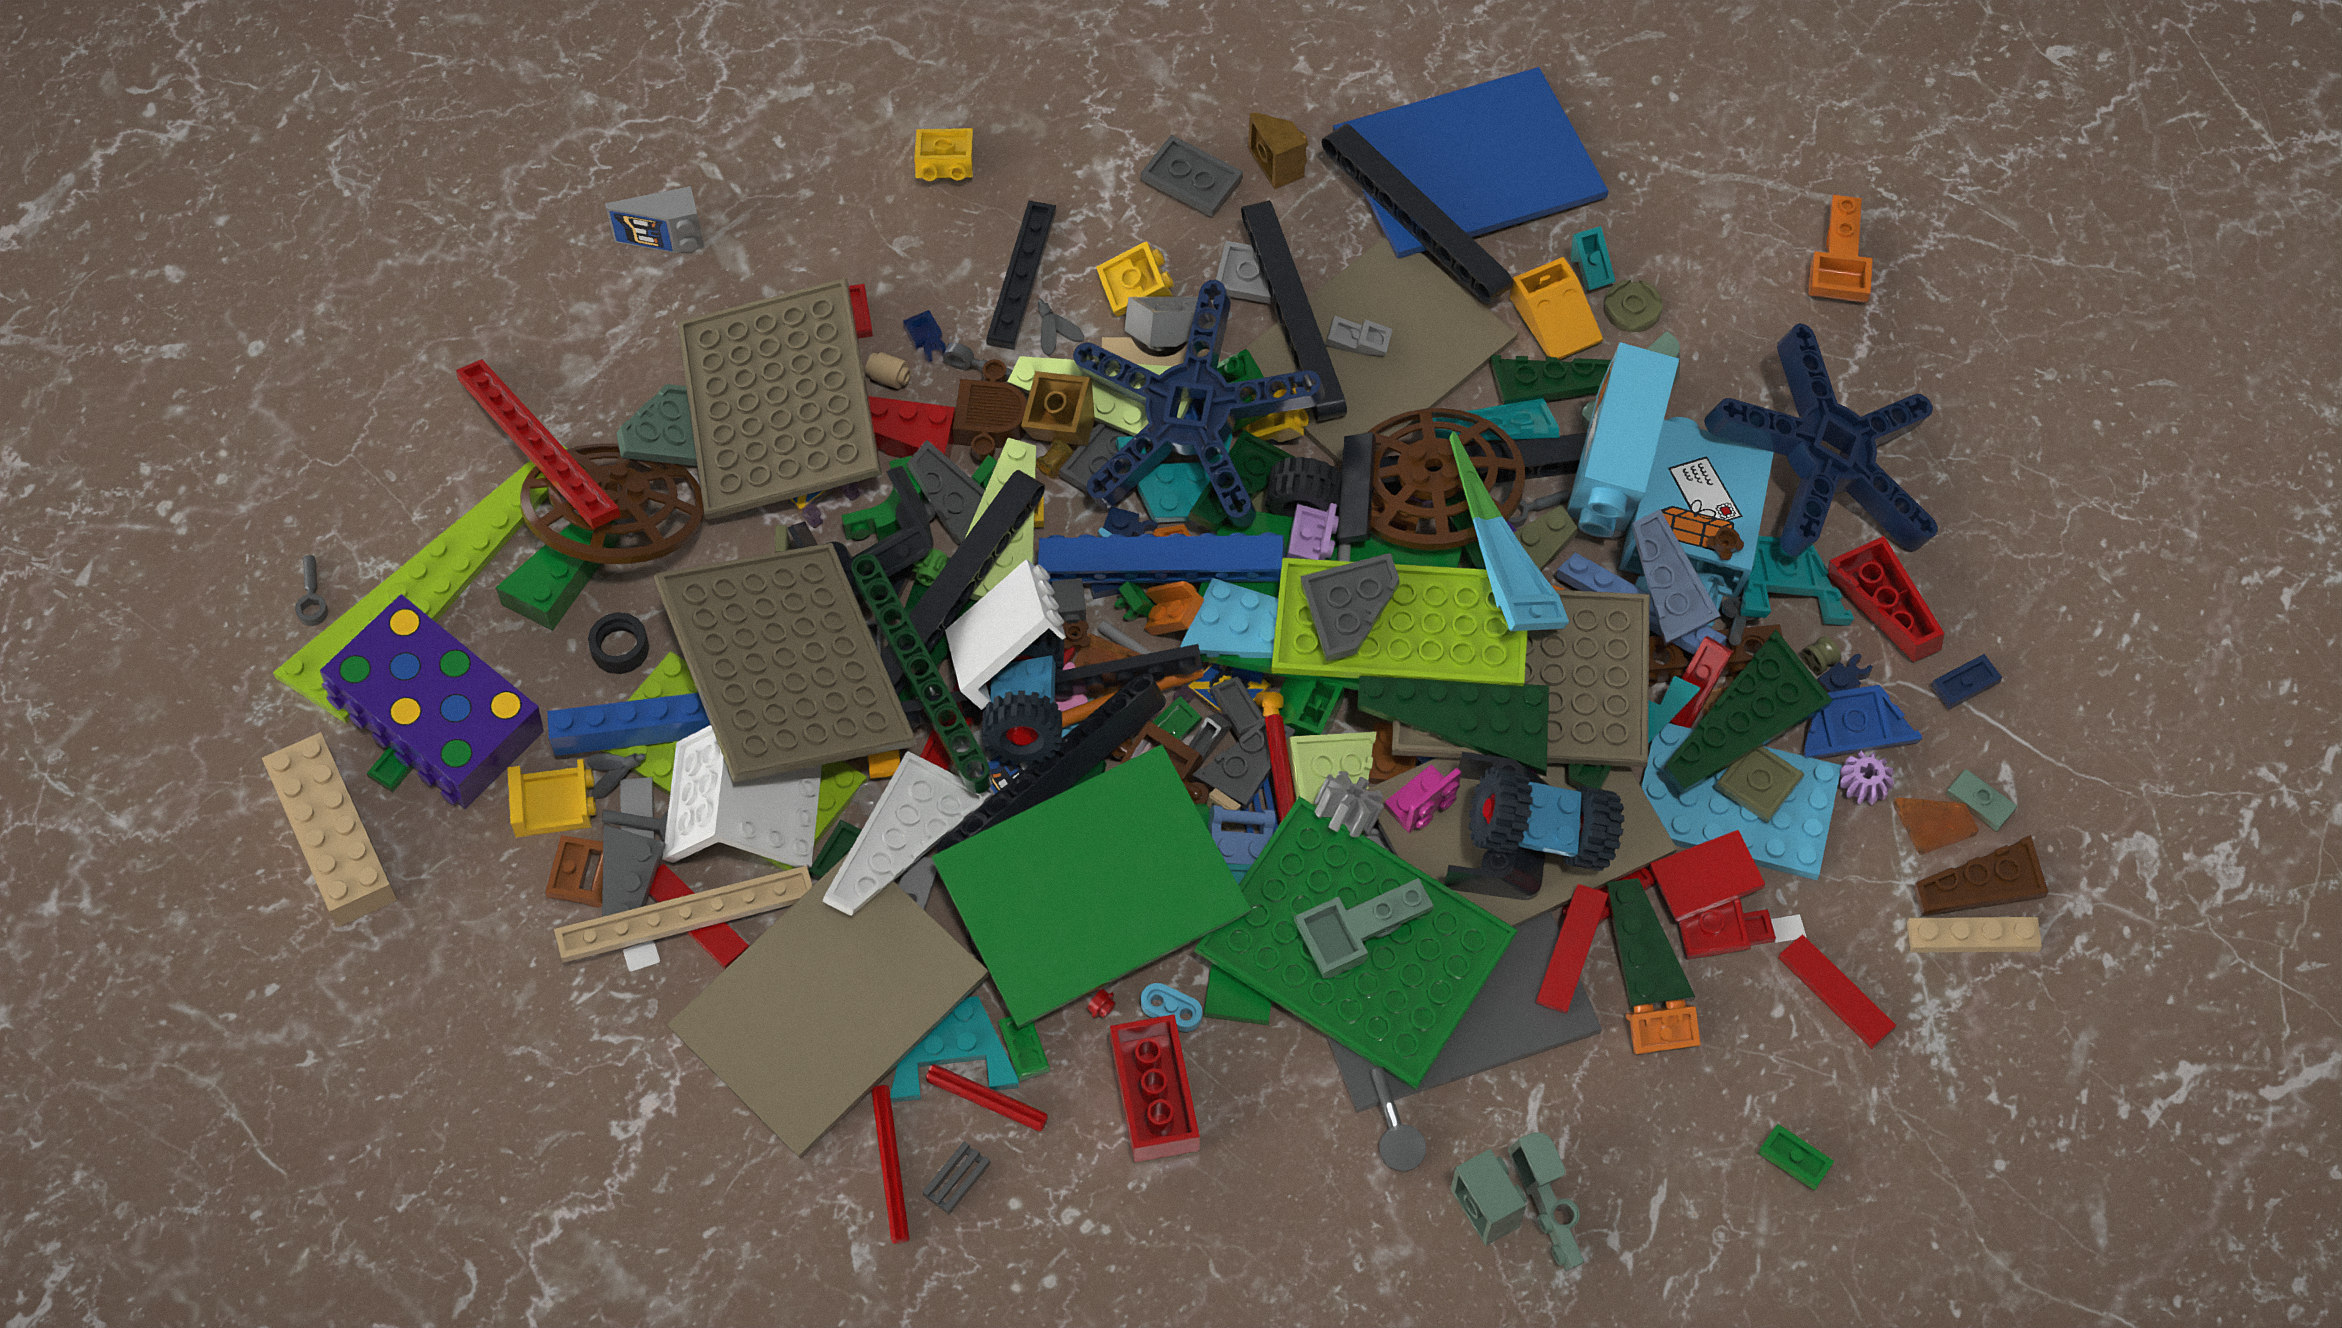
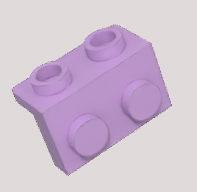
[1286,503,1339,560]

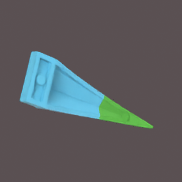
[1449,431,1569,631]

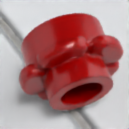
[1087,989,1116,1019]

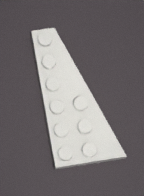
[822,751,992,916]

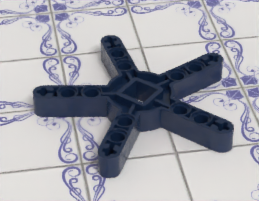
[1073,280,1325,527]
[1704,323,1938,556]

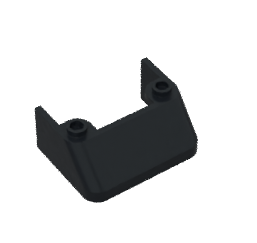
[788,466,934,596]
[1444,752,1549,900]

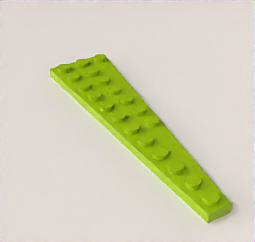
[273,445,568,724]

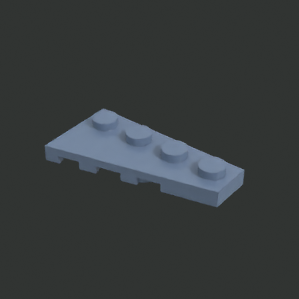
[1631,509,1721,646]

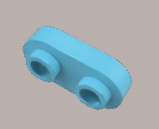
[1141,983,1202,1032]

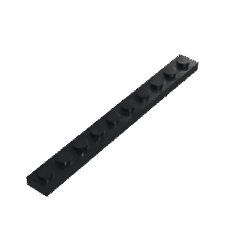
[900,644,1202,729]

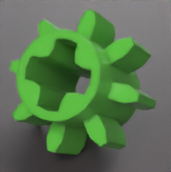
[912,549,948,586]

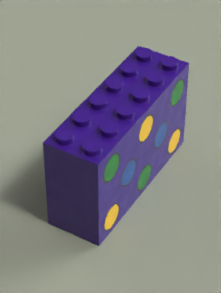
[320,594,544,809]

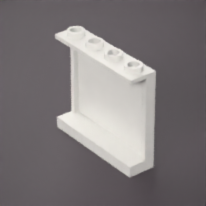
[945,559,1066,710]

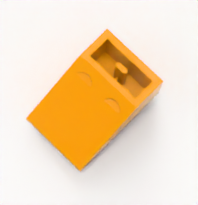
[1509,257,1603,360]

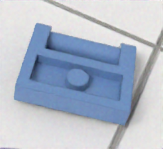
[1208,805,1275,864]

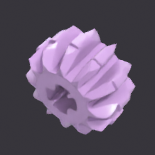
[1840,750,1894,806]

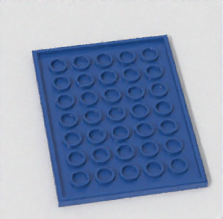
[1332,67,1609,258]

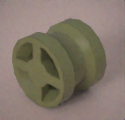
[1802,636,1841,674]

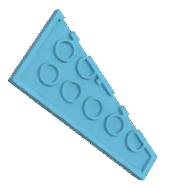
[1180,578,1278,658]

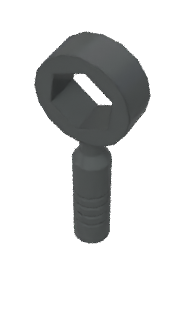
[943,343,1013,380]
[1500,489,1571,528]
[295,555,328,626]

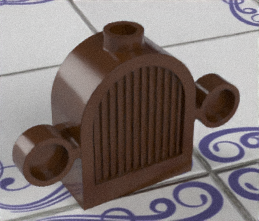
[952,359,1027,461]
[1110,720,1210,804]

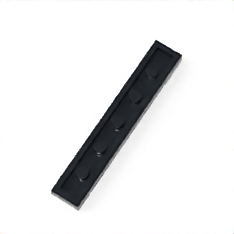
[986,200,1057,350]

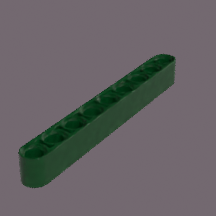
[852,554,992,794]

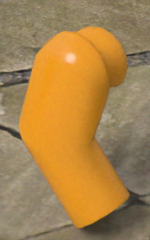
[1255,692,1284,718]

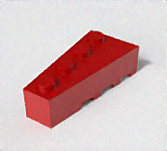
[868,396,955,459]
[1827,536,1945,662]

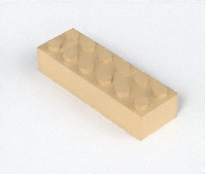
[262,732,397,927]

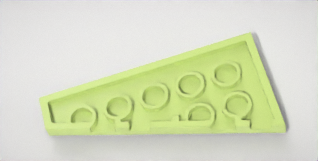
[1007,356,1193,436]
[965,438,1037,601]
[1286,732,1376,834]

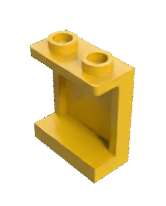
[507,759,596,837]

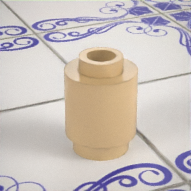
[865,352,911,389]

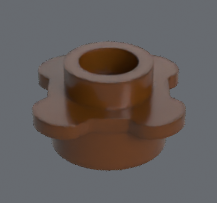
[1707,527,1744,560]
[1062,620,1091,651]

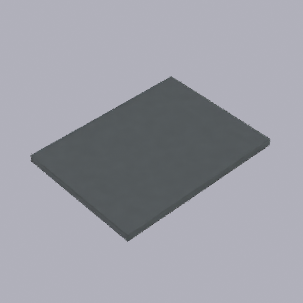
[1326,911,1602,1113]

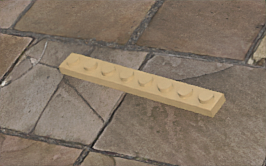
[554,865,812,963]

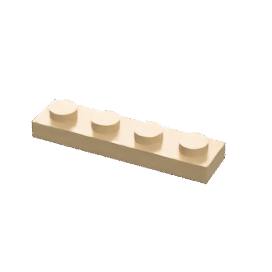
[1907,917,2042,953]

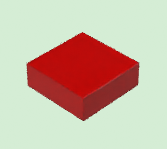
[1744,909,1776,946]

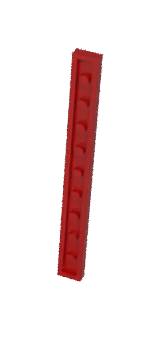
[456,359,621,529]

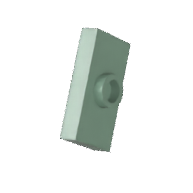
[1946,769,2017,832]

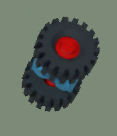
[982,628,1064,766]
[1468,767,1624,871]

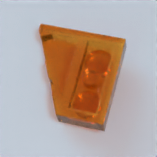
[1893,797,1979,855]

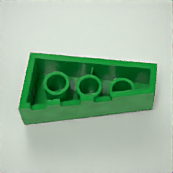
[495,515,620,631]

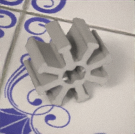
[1314,771,1384,837]

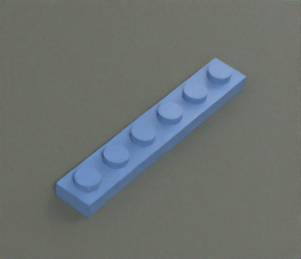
[1557,552,1727,655]

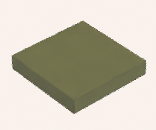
[1715,746,1804,823]

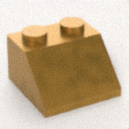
[1248,112,1308,189]
[1021,371,1095,446]

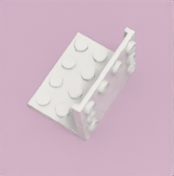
[662,725,822,868]

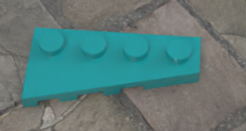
[1432,398,1560,441]

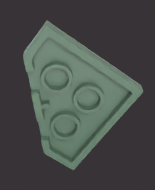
[616,384,697,466]

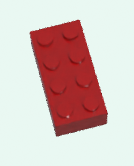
[1110,1014,1200,1163]

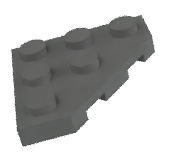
[1300,553,1399,662]

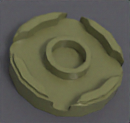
[1604,279,1663,333]

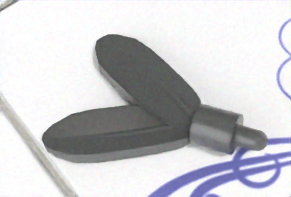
[1038,299,1084,356]
[587,753,645,799]

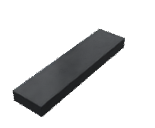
[1337,432,1376,544]

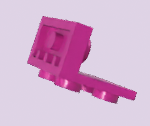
[1384,764,1462,833]

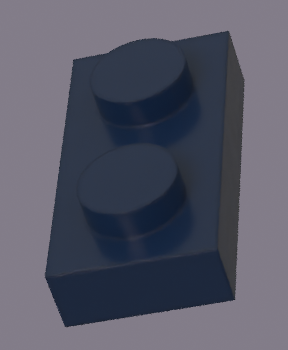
[1931,654,2002,710]

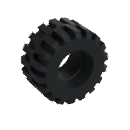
[1265,457,1342,518]

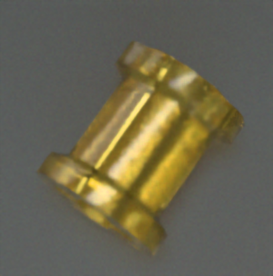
[1036,439,1074,479]

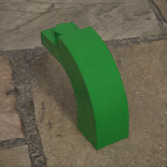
[841,455,924,542]

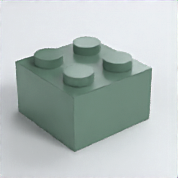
[1451,1149,1527,1246]

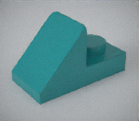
[1571,226,1616,290]

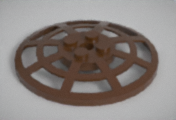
[1367,408,1525,550]
[520,443,704,564]

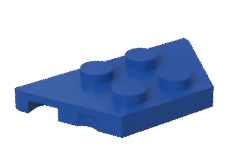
[1802,685,1922,759]

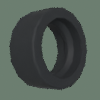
[588,612,650,674]

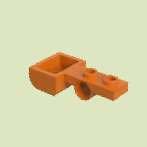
[1808,195,1873,303]

